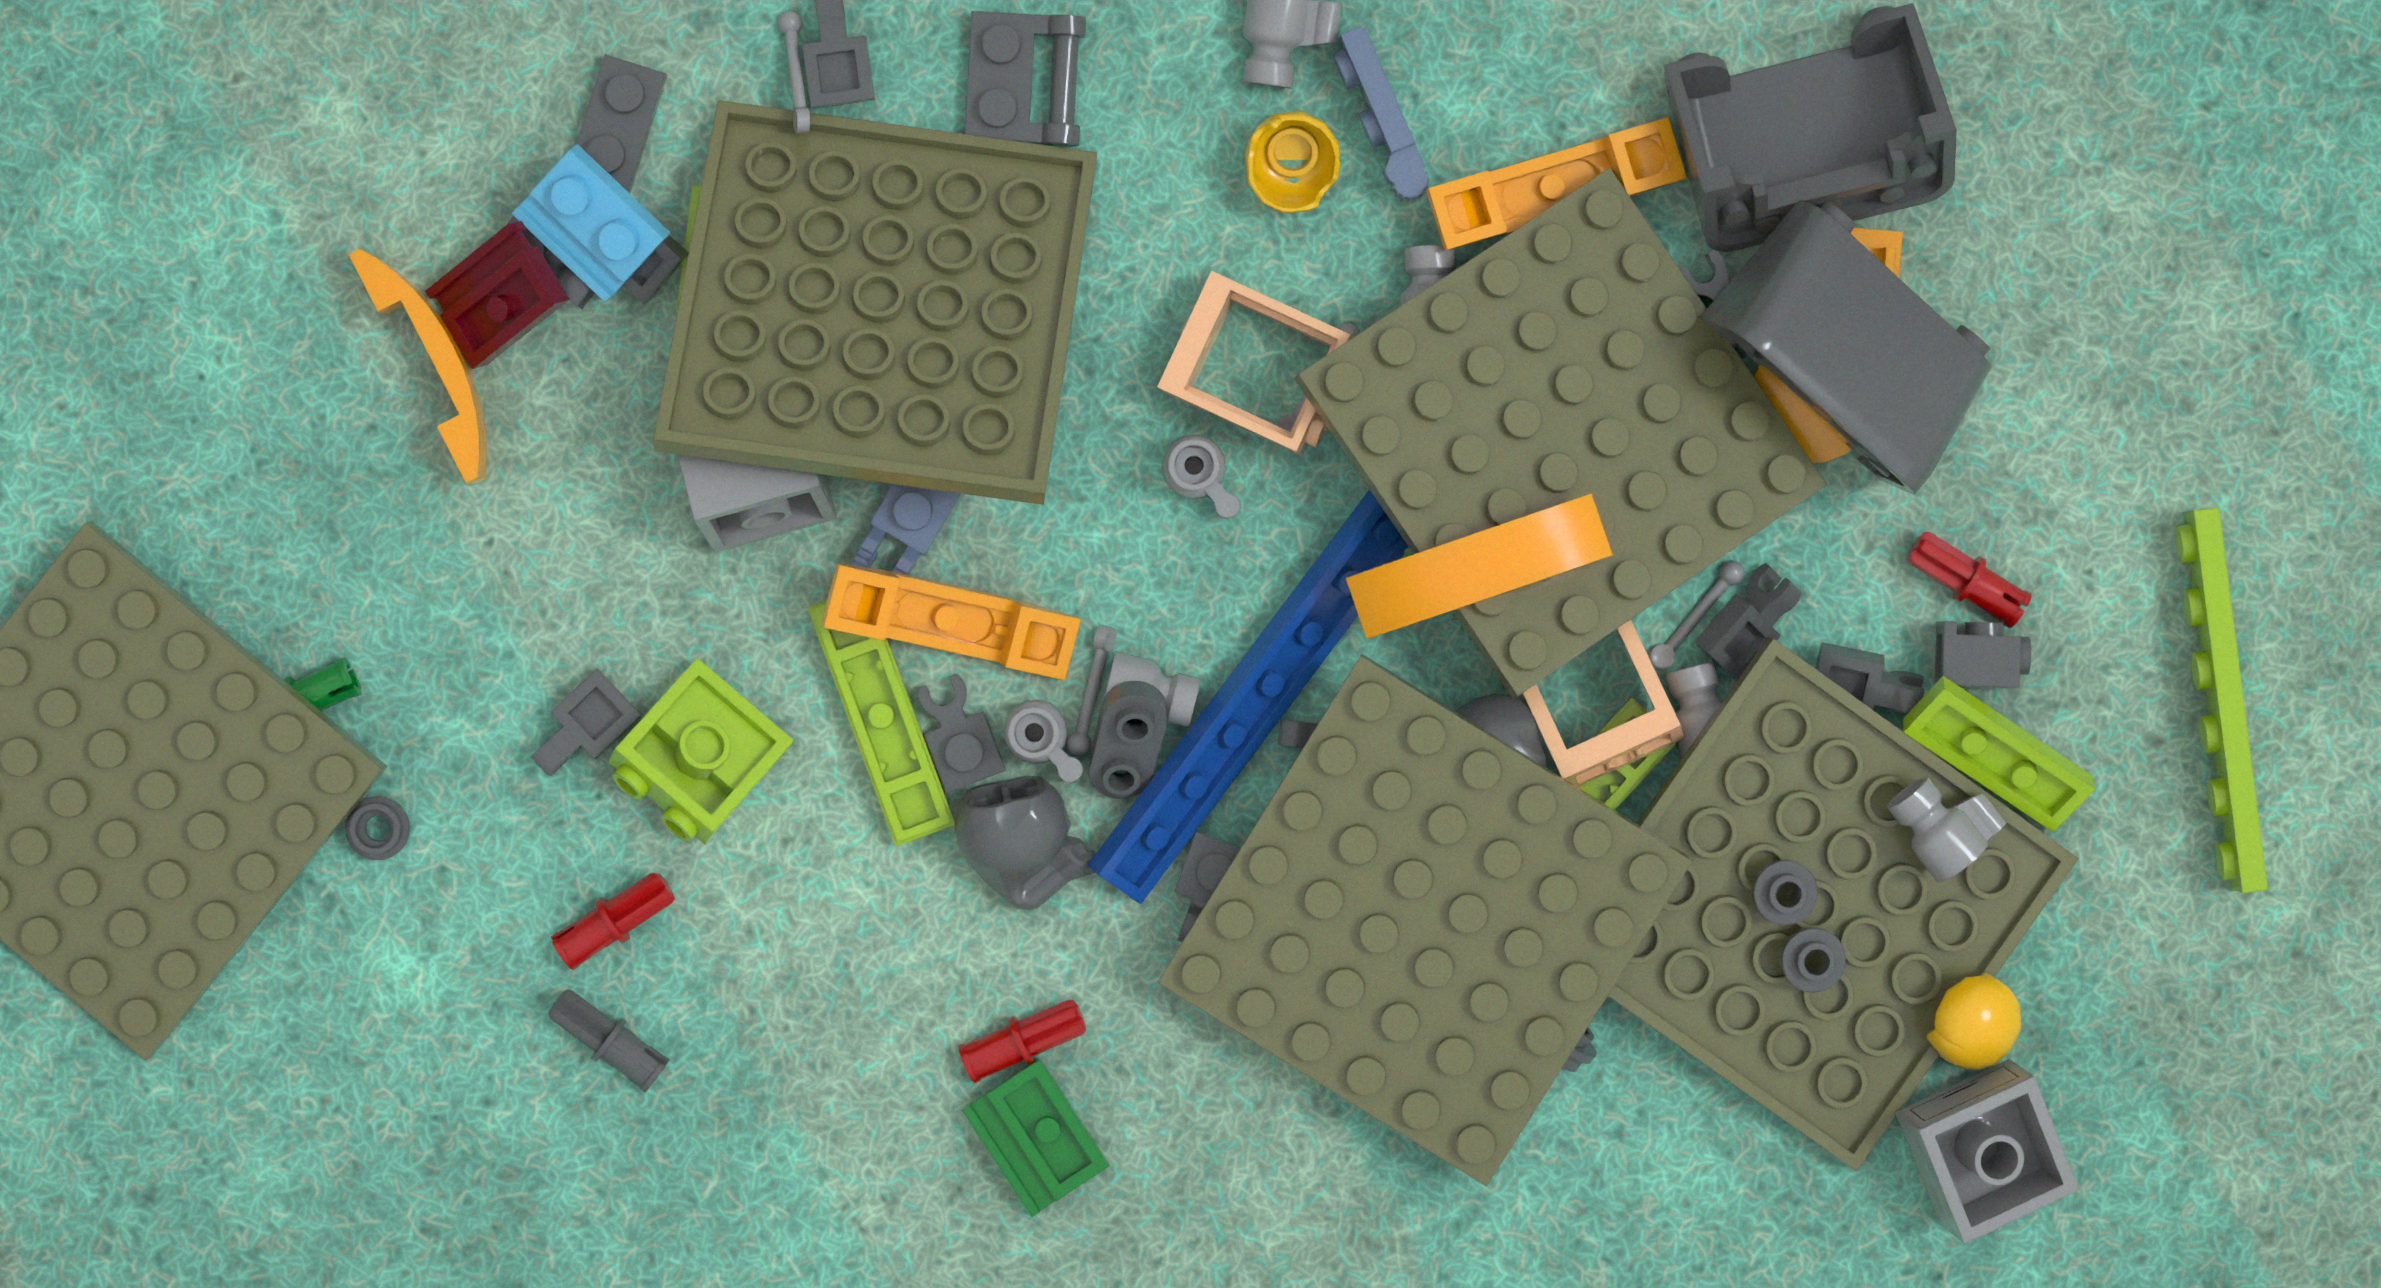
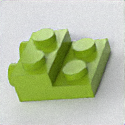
[608,658,794,845]

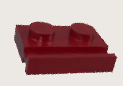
[425,221,570,369]

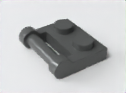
[965,11,1086,146]

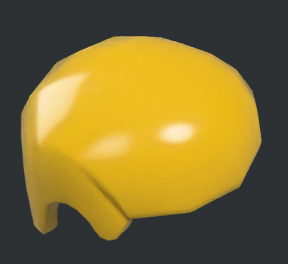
[1244,110,1341,214]
[1927,973,2021,1070]

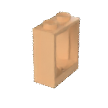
[1157,271,1353,456]
[1523,619,1684,787]

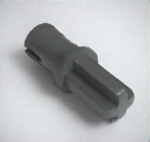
[548,990,670,1092]

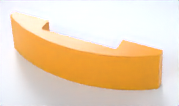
[1426,117,1687,251]
[349,249,487,485]
[1346,493,1613,639]
[821,563,1081,680]

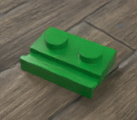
[962,1058,1110,1217]

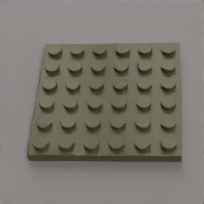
[653,100,1097,505]
[1294,168,1827,699]
[0,521,388,1061]
[1608,637,2079,1171]
[1158,654,1693,1187]

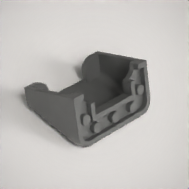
[1664,3,1957,252]
[1700,200,1991,495]

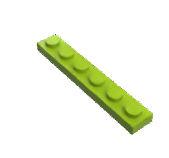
[2175,507,2268,893]

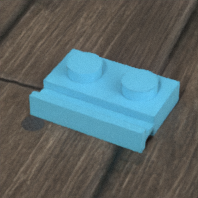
[512,144,671,303]

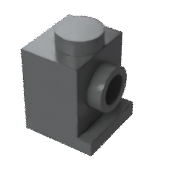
[1934,621,2031,688]

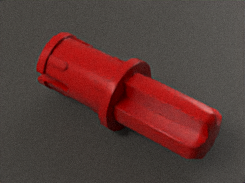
[1907,532,2032,628]
[551,873,675,970]
[958,1000,1086,1083]

